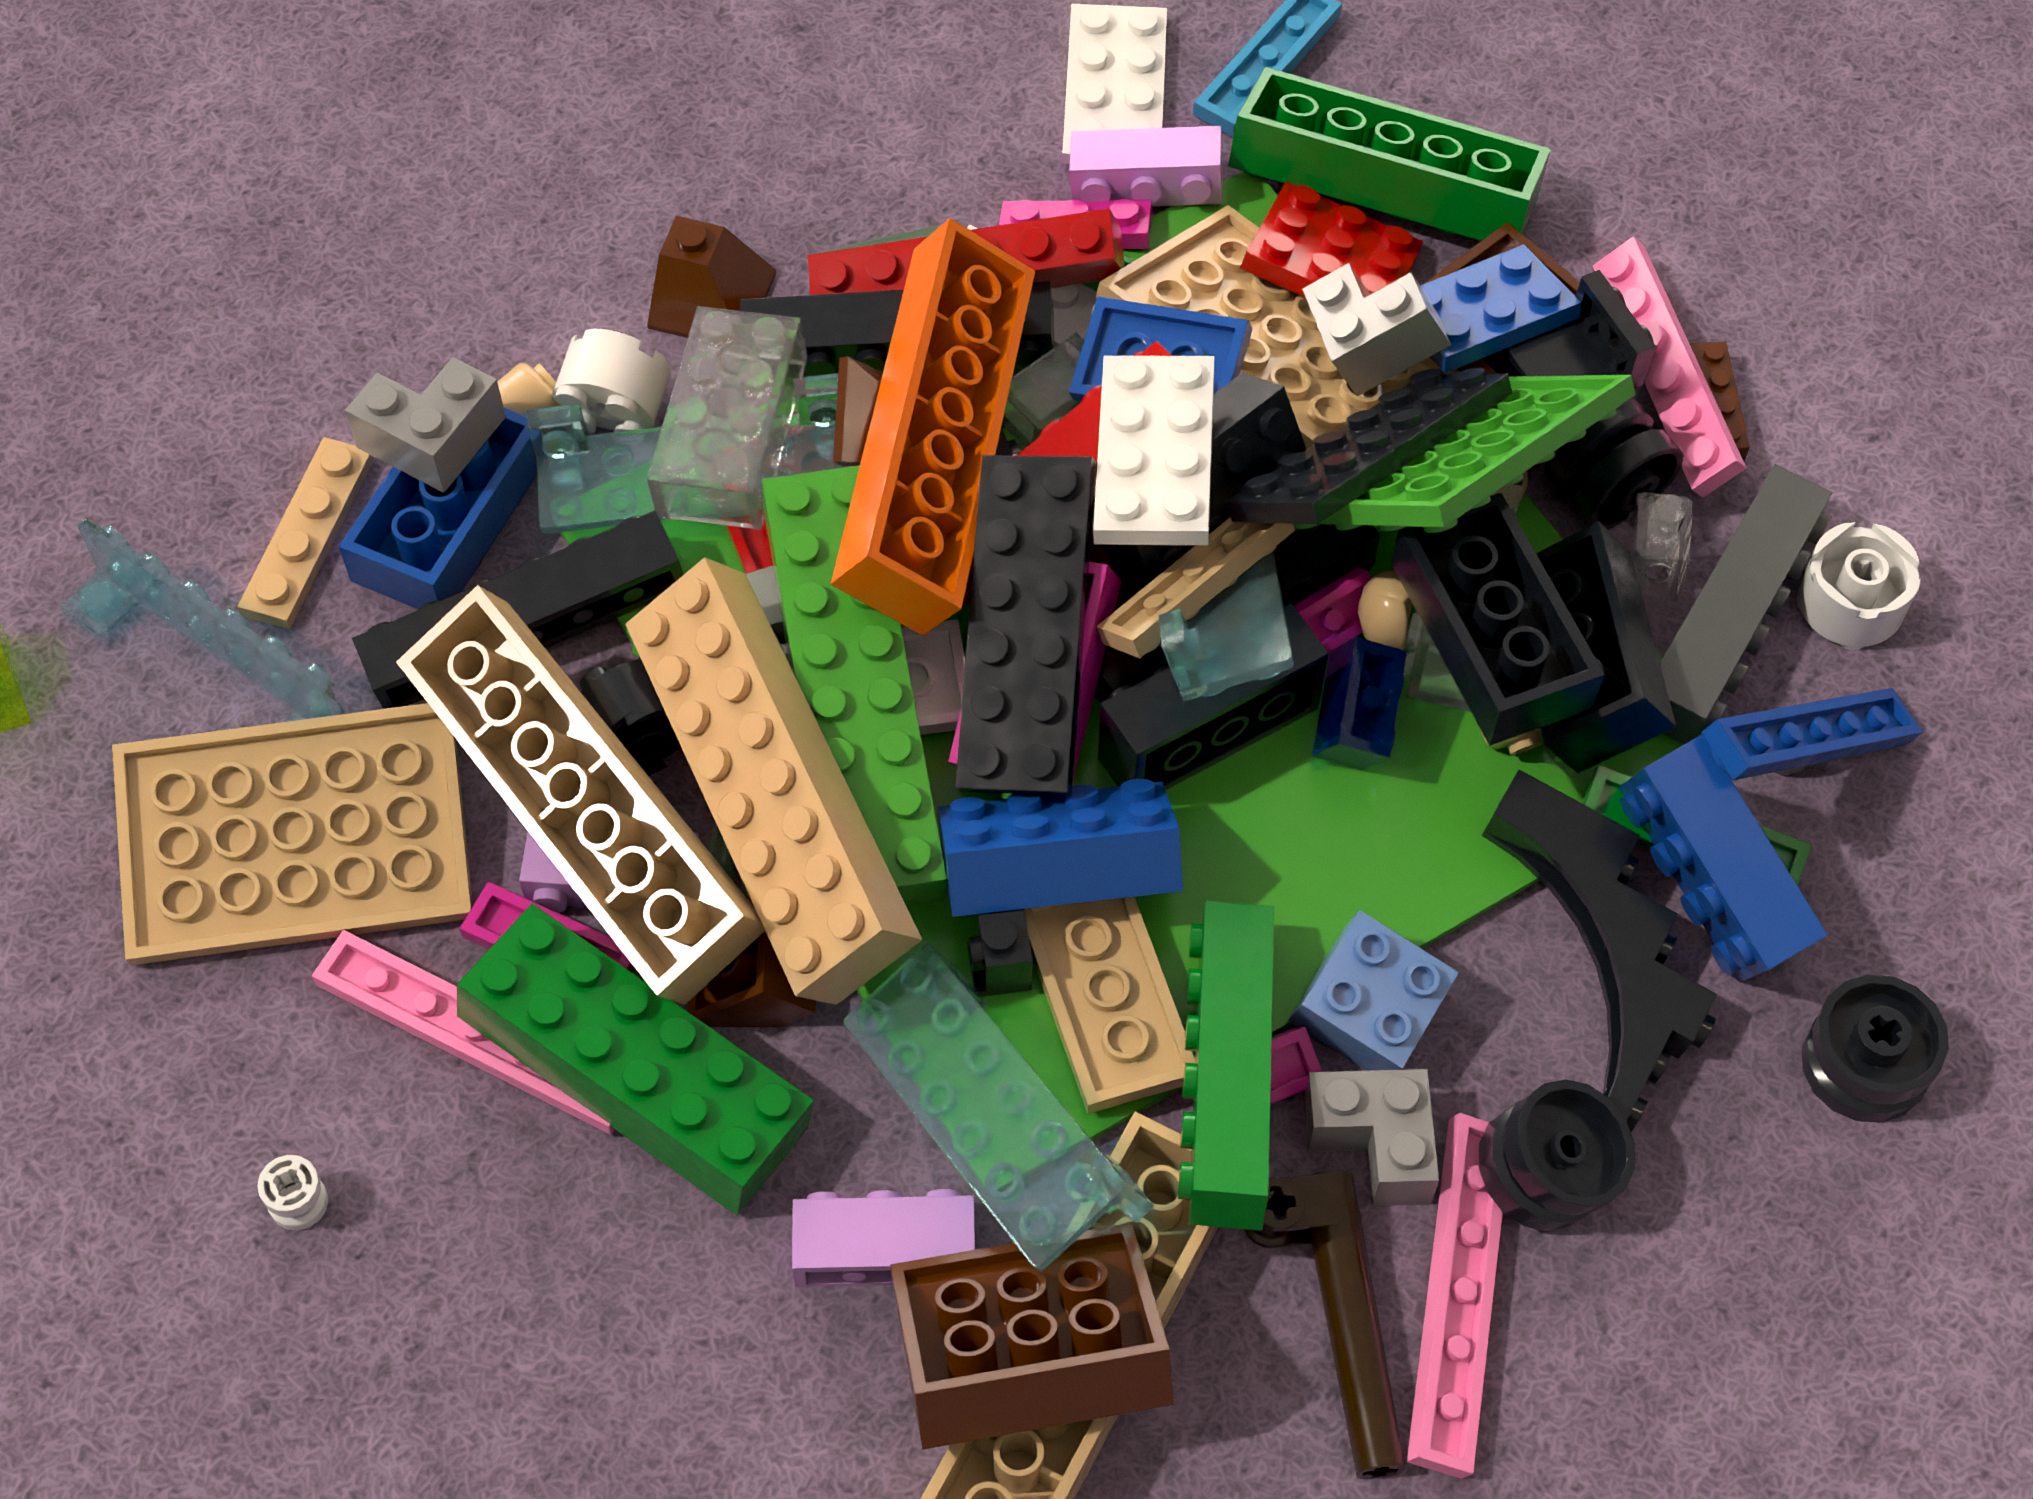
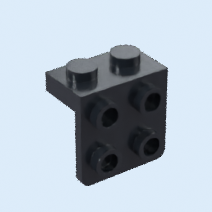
[1503,270,1656,389]

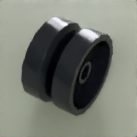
[1544,397,1684,530]
[1802,974,1949,1123]
[1479,1079,1635,1231]

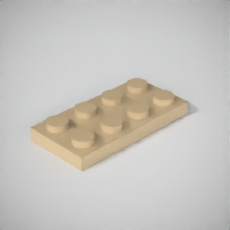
[1024,897,1195,1114]

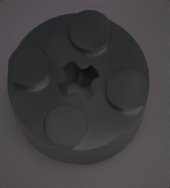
[579,657,684,776]

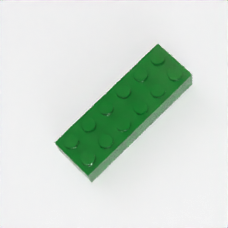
[1228,67,1551,241]
[457,903,814,1216]

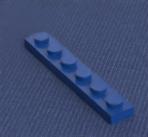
[1701,688,1923,781]

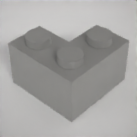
[1303,263,1451,396]
[345,357,506,493]
[1304,1069,1439,1206]

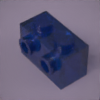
[1312,637,1407,770]

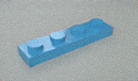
[1193,0,1342,137]

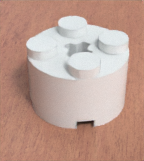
[552,329,671,445]
[1796,522,1921,650]

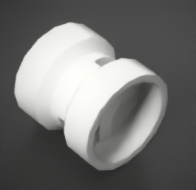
[257,1155,328,1231]

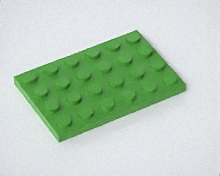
[1293,375,1636,533]

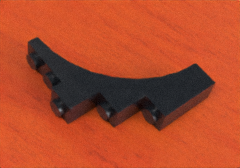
[1482,769,1717,1132]

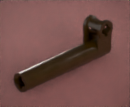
[1244,1170,1405,1479]

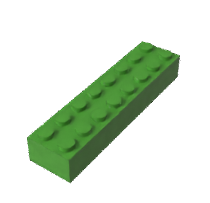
[762,465,947,906]

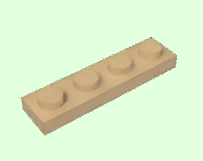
[237,437,375,629]
[1096,517,1295,658]

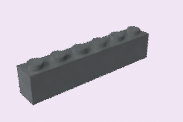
[1660,464,1833,744]

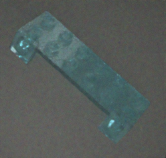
[526,373,844,534]
[60,518,345,722]
[1158,550,1294,701]
[843,942,1154,1270]

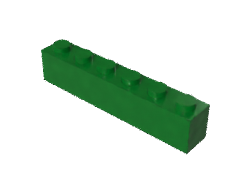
[1178,901,1274,1231]

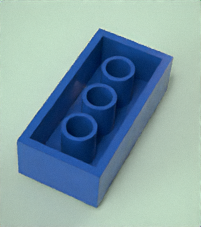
[338,408,548,609]
[1619,734,1828,982]
[937,779,1183,917]

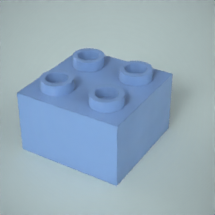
[1287,910,1459,1071]

